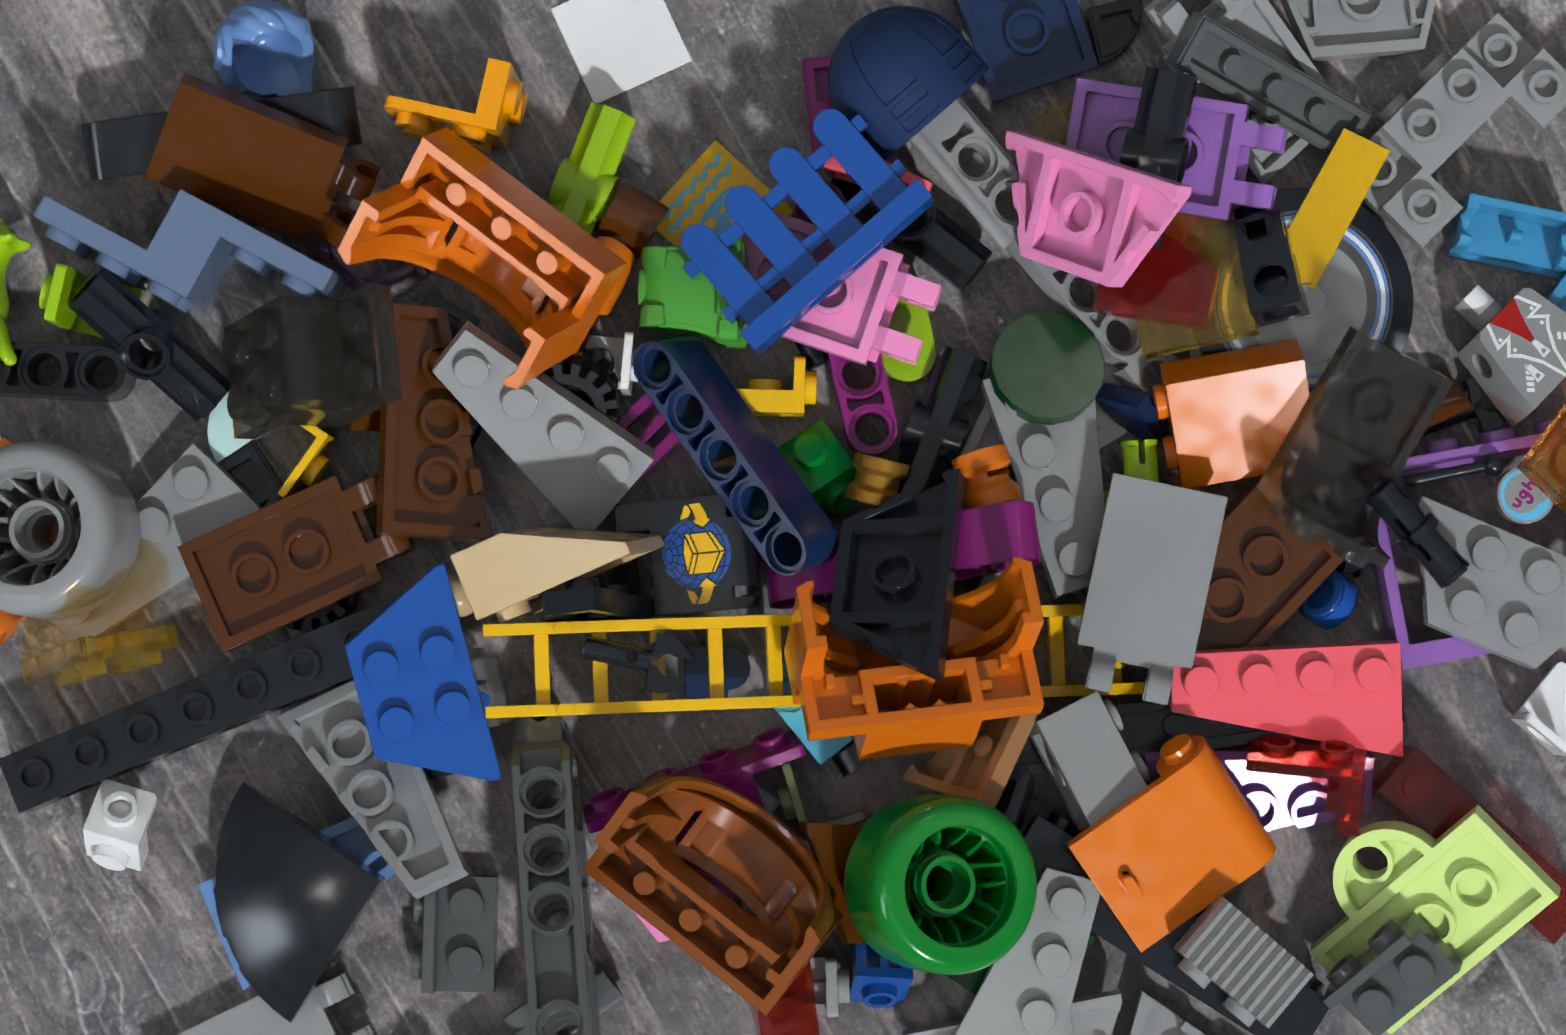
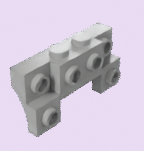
[1362,13,1566,250]

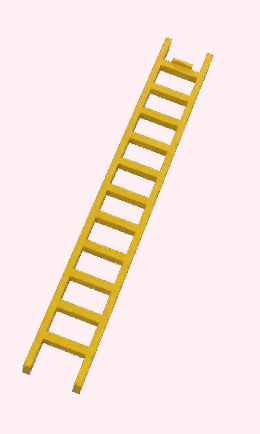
[482,604,1145,718]

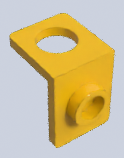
[271,398,336,498]

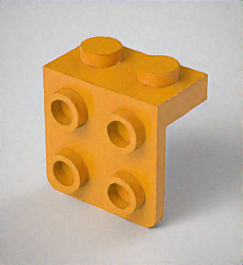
[384,58,528,154]

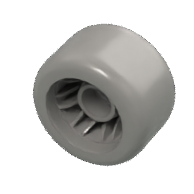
[0,441,141,620]

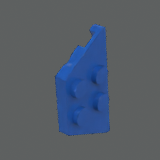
[344,562,502,781]

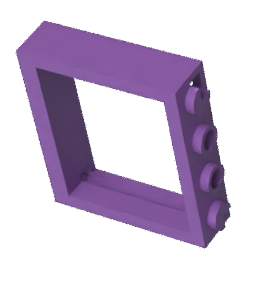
[1354,418,1566,670]

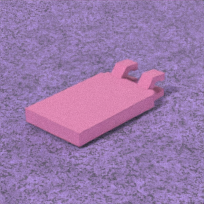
[731,210,942,366]

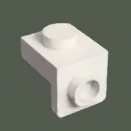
[83,779,157,871]

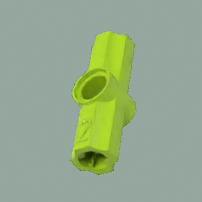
[548,102,637,237]

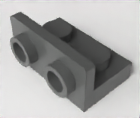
[412,875,499,993]
[1322,912,1463,1035]

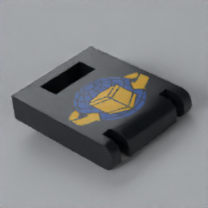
[615,495,760,617]

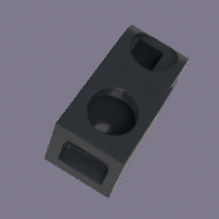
[1234,207,1310,327]

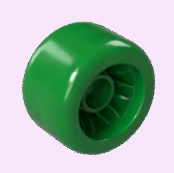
[844,794,1037,975]

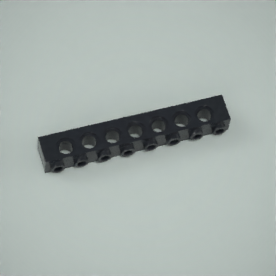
[0,593,404,813]

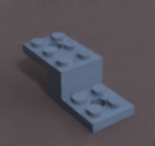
[33,189,348,313]

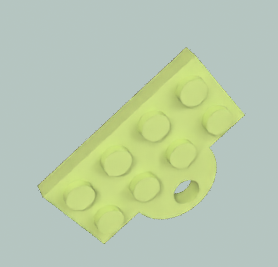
[1309,805,1561,1035]

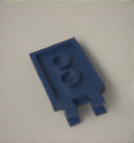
[955,0,1099,105]

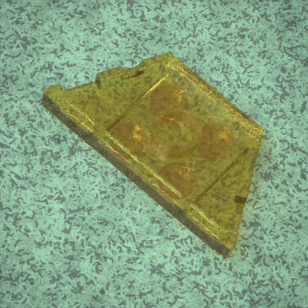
[20,624,180,686]

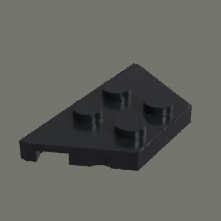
[829,469,965,680]

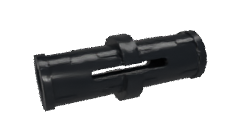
[1364,476,1470,589]

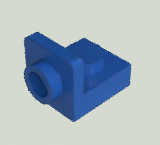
[849,943,913,1008]

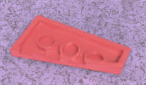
[1168,640,1403,757]

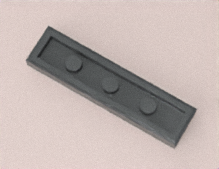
[1165,10,1373,154]

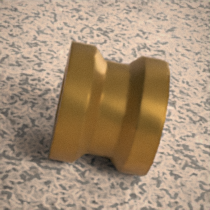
[844,452,910,506]

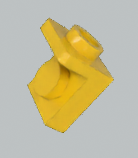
[736,356,817,418]

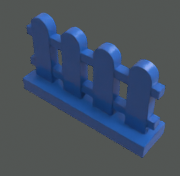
[681,109,934,356]

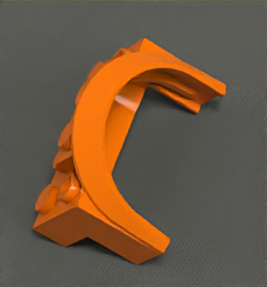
[337,127,627,389]

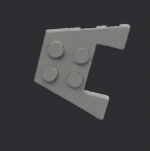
[1281,0,1436,62]

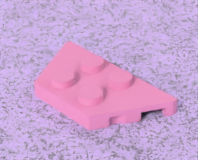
[1005,130,1192,287]

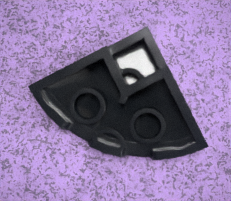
[214,782,385,1023]

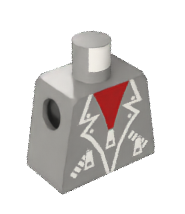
[1454,284,1566,427]

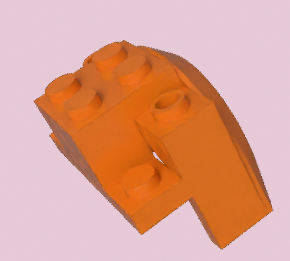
[784,557,1044,760]

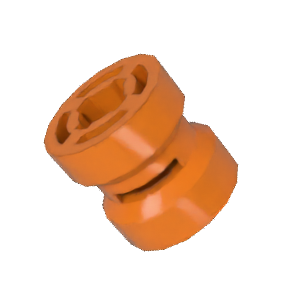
[951,444,1023,509]

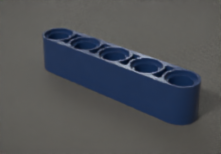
[633,334,839,576]

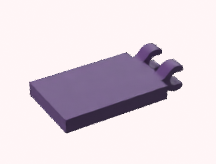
[1065,78,1288,221]

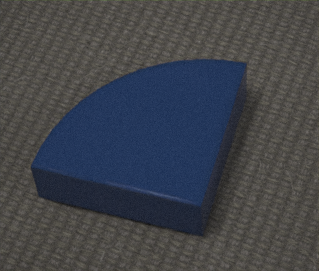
[1095,383,1168,445]

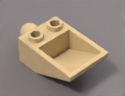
[447,527,665,624]

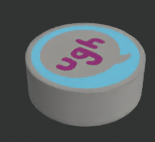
[1493,466,1555,525]

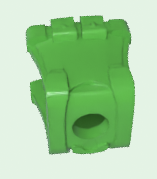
[638,237,748,349]

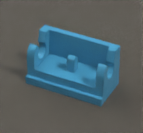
[1447,193,1566,280]

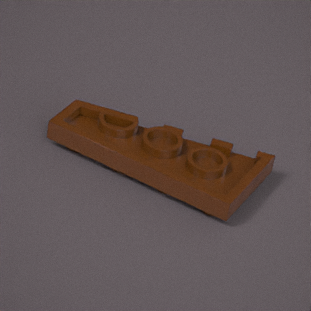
[376,302,494,542]

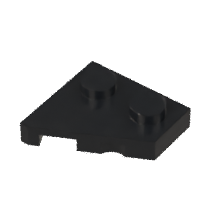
[543,578,651,622]

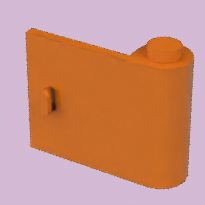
[1066,734,1276,953]

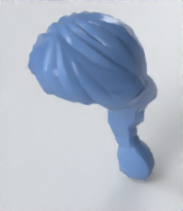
[213,0,353,156]

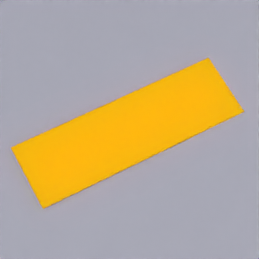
[1288,128,1390,290]

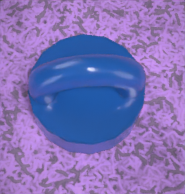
[1298,570,1359,630]

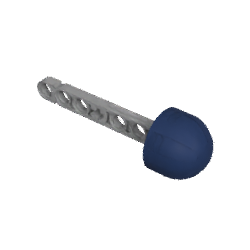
[828,6,1178,403]

